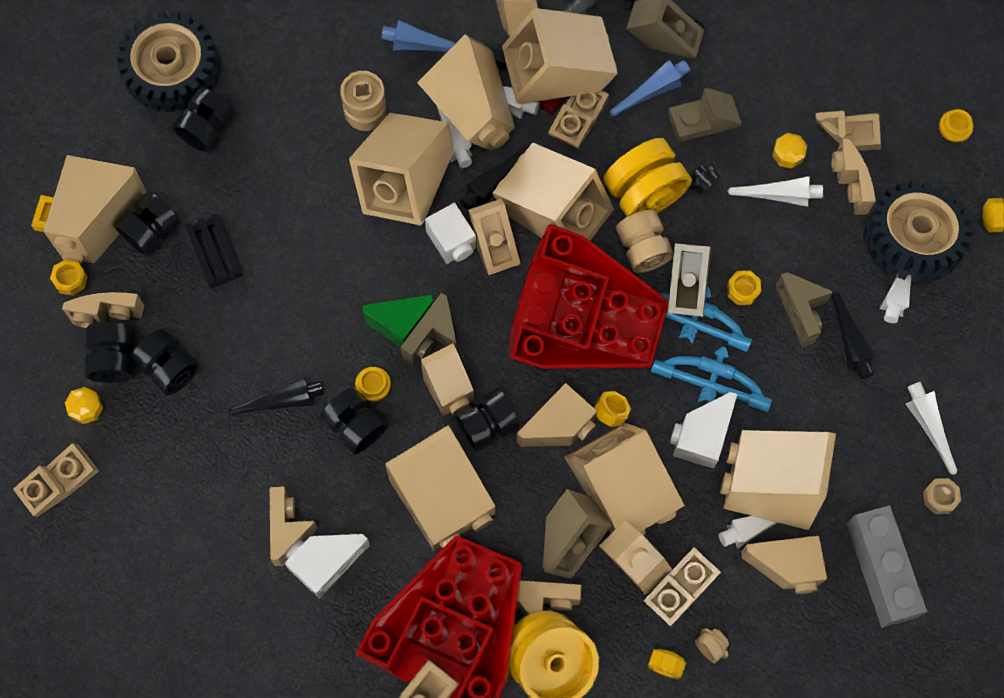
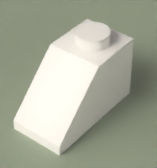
[670,392,737,469]
[284,534,370,599]

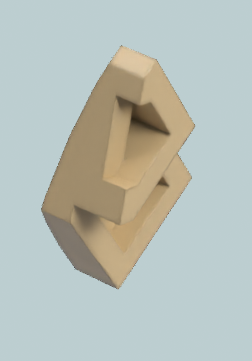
[816,111,881,150]

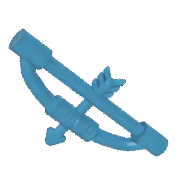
[659,286,752,352]
[651,346,772,412]

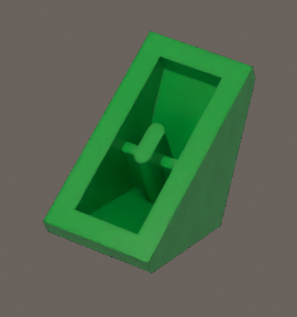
[362,295,433,347]

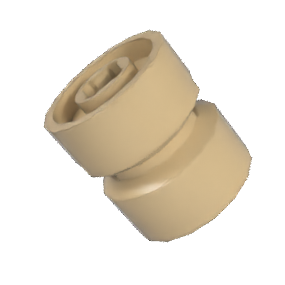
[340,71,387,131]
[616,210,674,273]

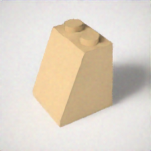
[502,8,618,103]
[417,34,515,151]
[349,113,454,225]
[493,143,614,241]
[44,155,147,265]
[564,422,685,535]
[385,425,496,552]
[720,430,836,530]

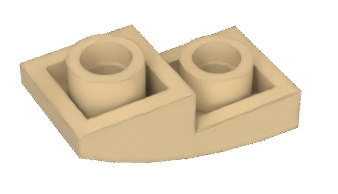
[548,91,609,149]
[831,139,875,215]
[62,292,144,328]
[13,443,99,517]
[643,547,721,626]

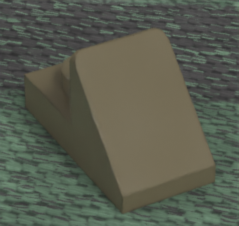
[668,88,742,142]
[775,272,833,347]
[400,293,457,366]

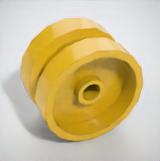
[603,138,692,217]
[508,610,599,698]

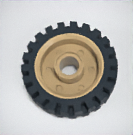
[117,11,219,112]
[865,181,973,283]

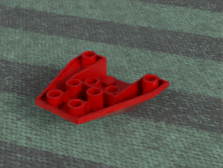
[509,224,669,369]
[356,535,522,698]

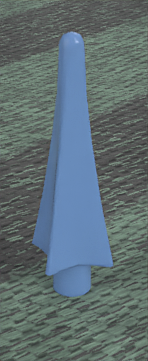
[381,20,456,52]
[610,60,690,116]

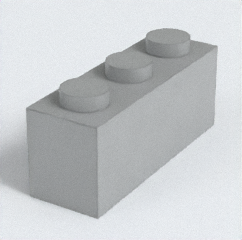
[846,506,927,628]

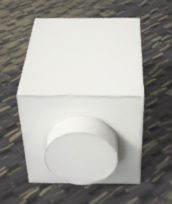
[425,202,476,264]

